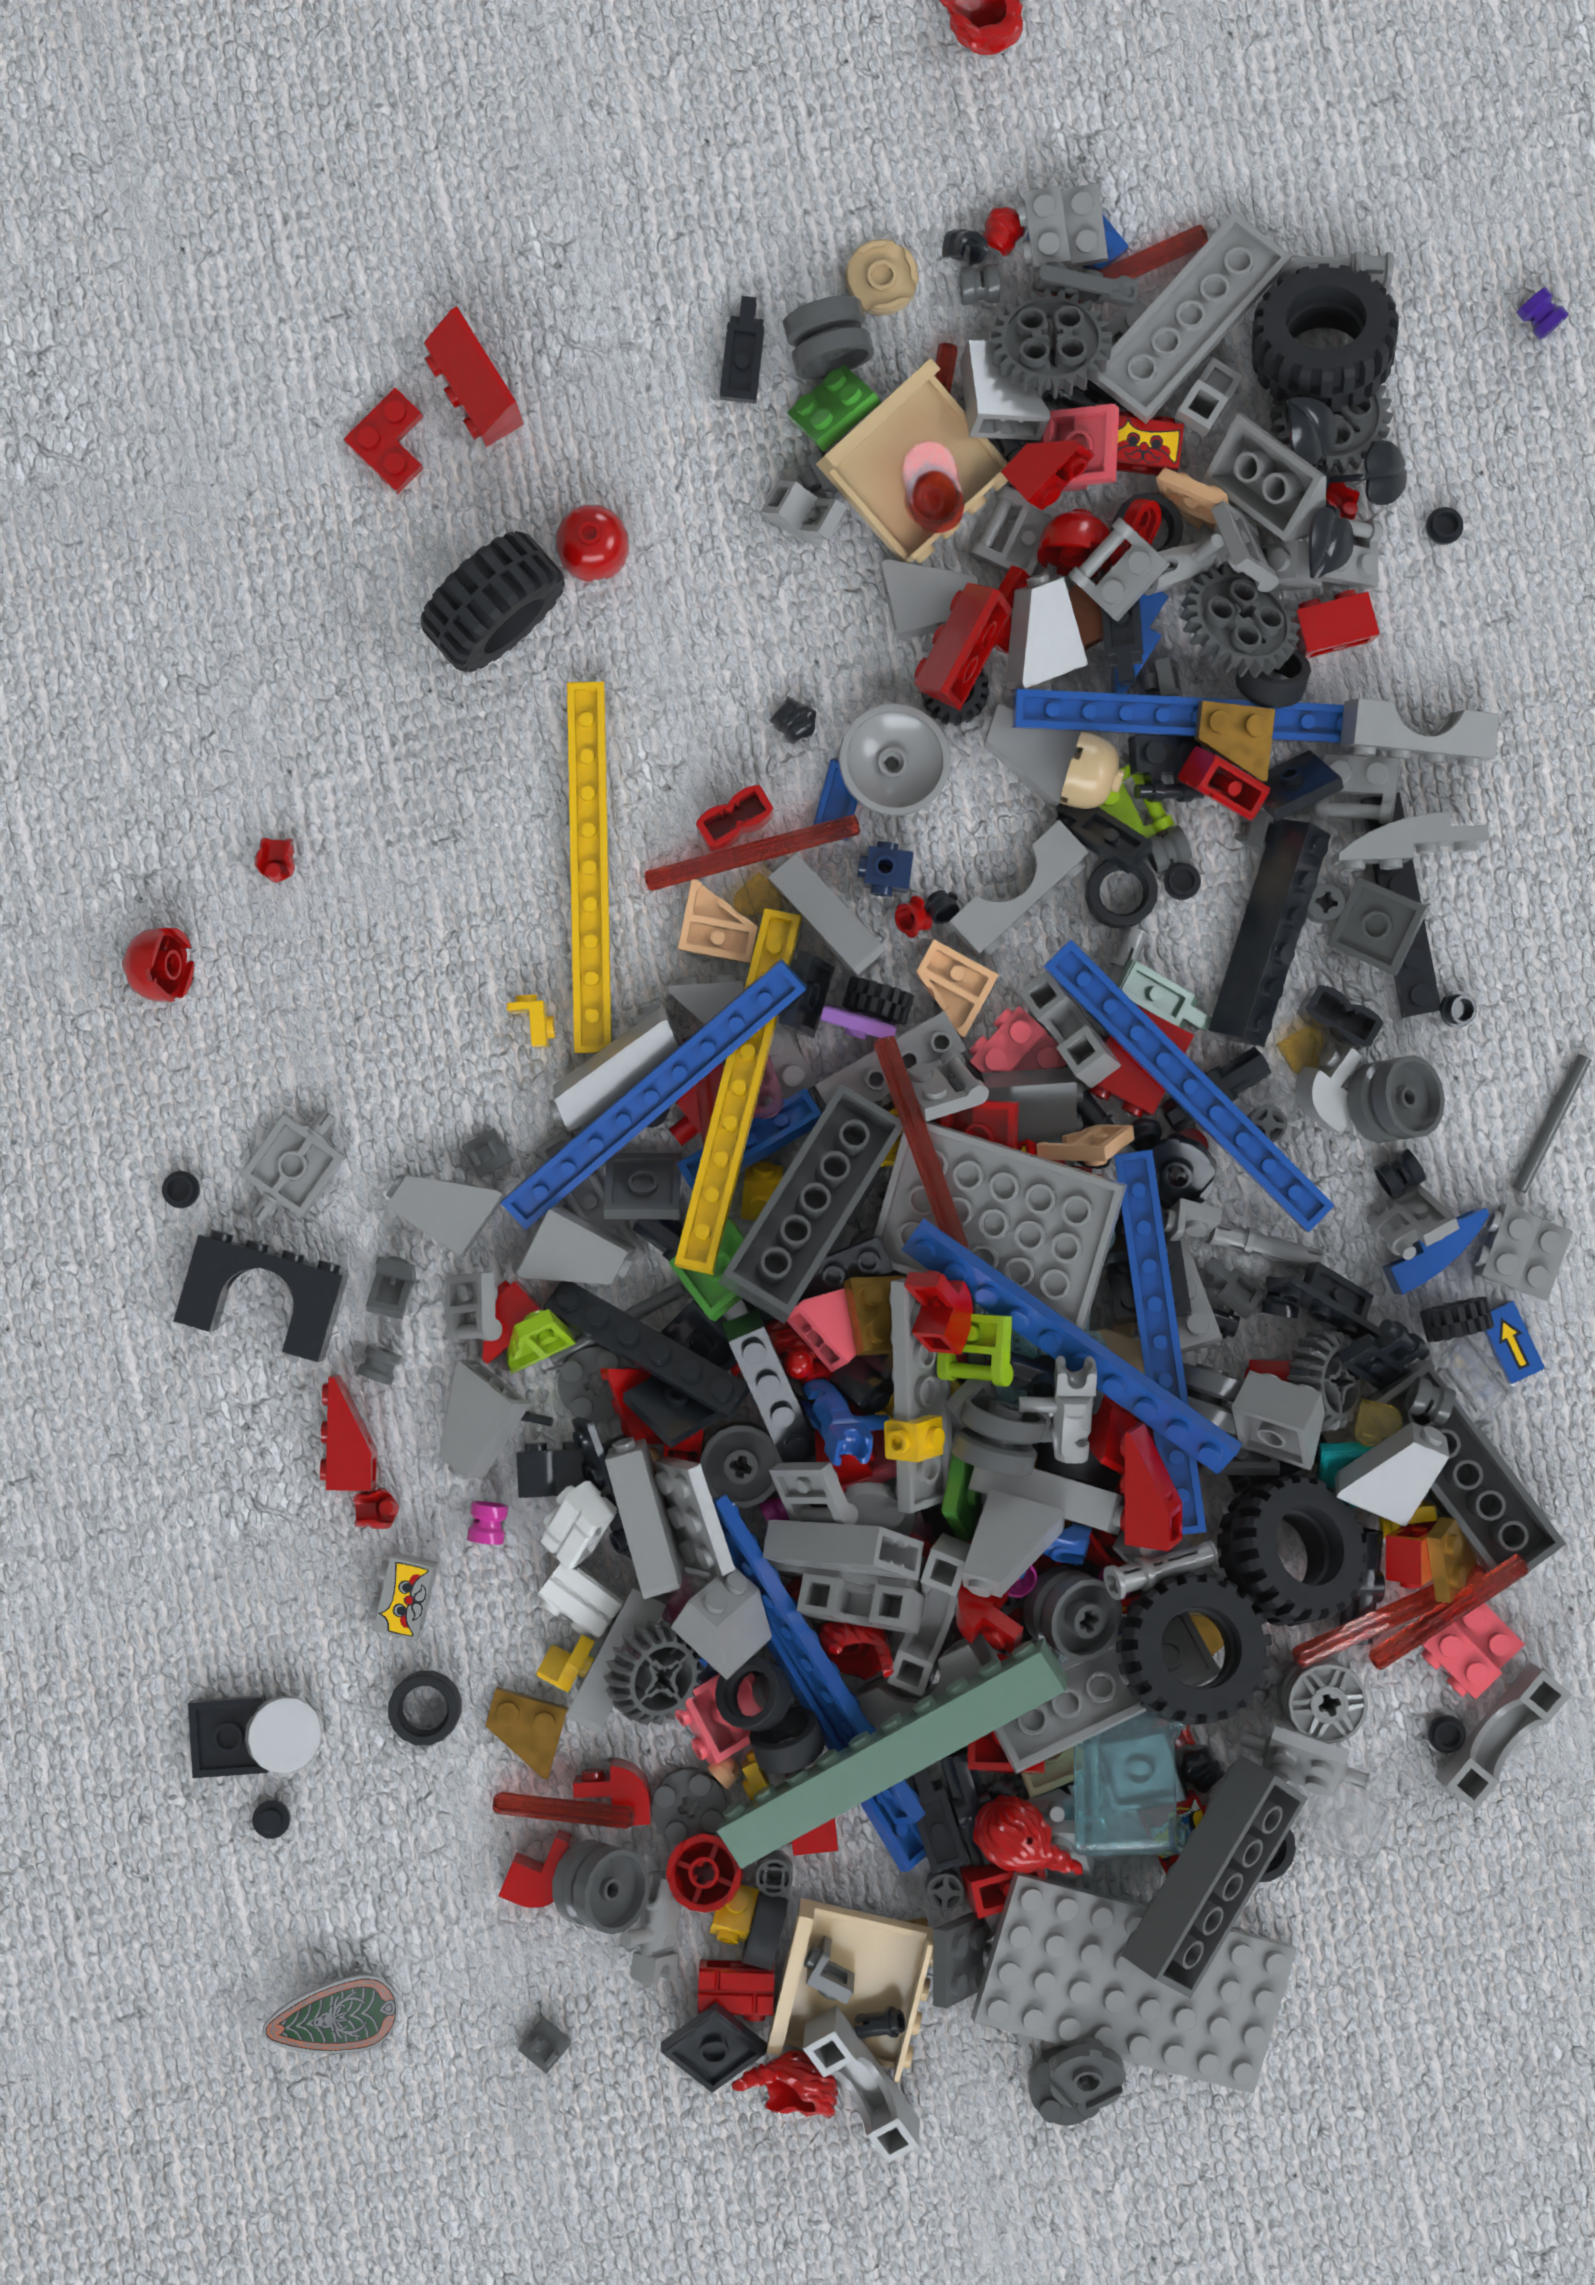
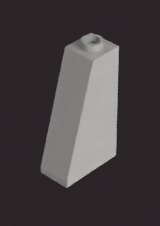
[768,853,886,978]
[550,1006,681,1131]
[605,1437,686,1599]
[968,1466,1125,1535]
[763,1520,924,1581]
[566,1578,671,1734]

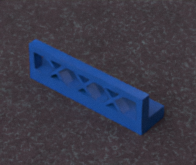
[676,1088,822,1192]

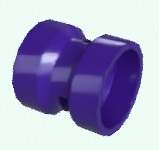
[1516,286,1569,341]

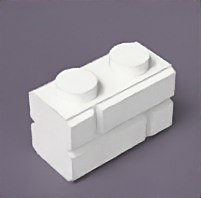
[540,1481,617,1569]
[538,1562,626,1639]

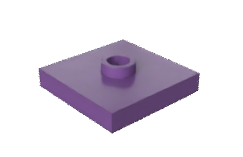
[820,1004,897,1041]

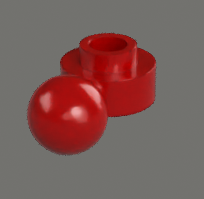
[783,1349,836,1392]

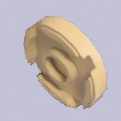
[845,239,919,316]

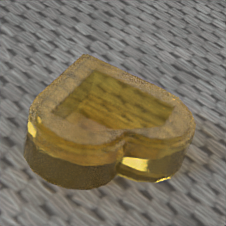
[733,872,782,917]
[1276,1027,1324,1075]
[1354,1399,1403,1447]

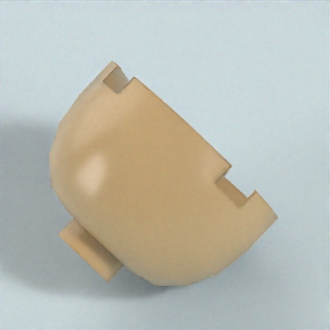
[1060,731,1125,809]

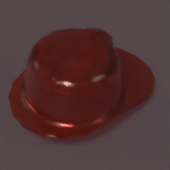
[902,441,964,533]

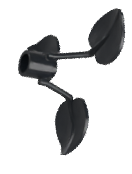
[1286,397,1407,578]

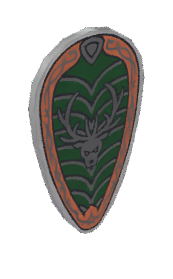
[262,1974,399,2054]

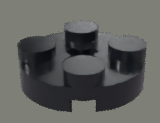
[1148,1133,1217,1209]

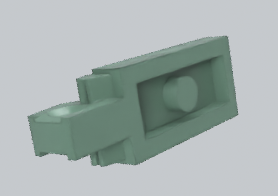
[1116,959,1212,1031]

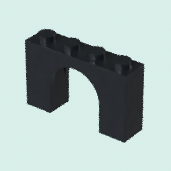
[173,1229,349,1362]

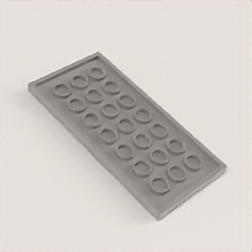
[971,1871,1297,2094]

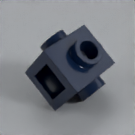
[857,841,914,897]

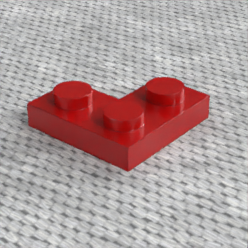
[343,387,424,494]

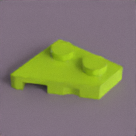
[505,1309,576,1374]

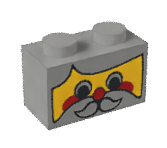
[369,1552,439,1641]

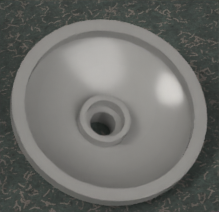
[839,704,951,816]

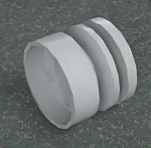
[1276,1653,1368,1744]

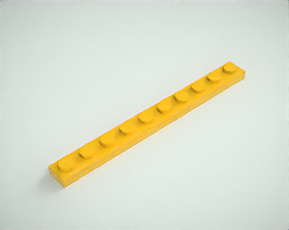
[567,682,612,1054]
[674,908,802,1275]

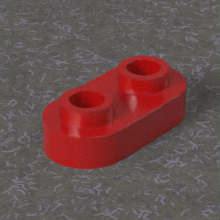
[1110,498,1162,566]

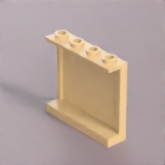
[816,358,1009,564]
[766,1898,934,2082]

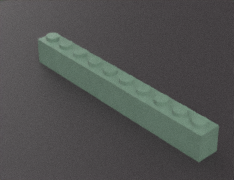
[717,1638,1068,1869]

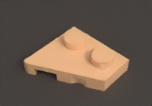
[1156,467,1229,531]
[678,879,758,964]
[915,939,999,1038]
[1036,1124,1134,1166]

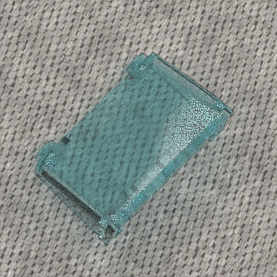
[1074,1711,1190,1856]

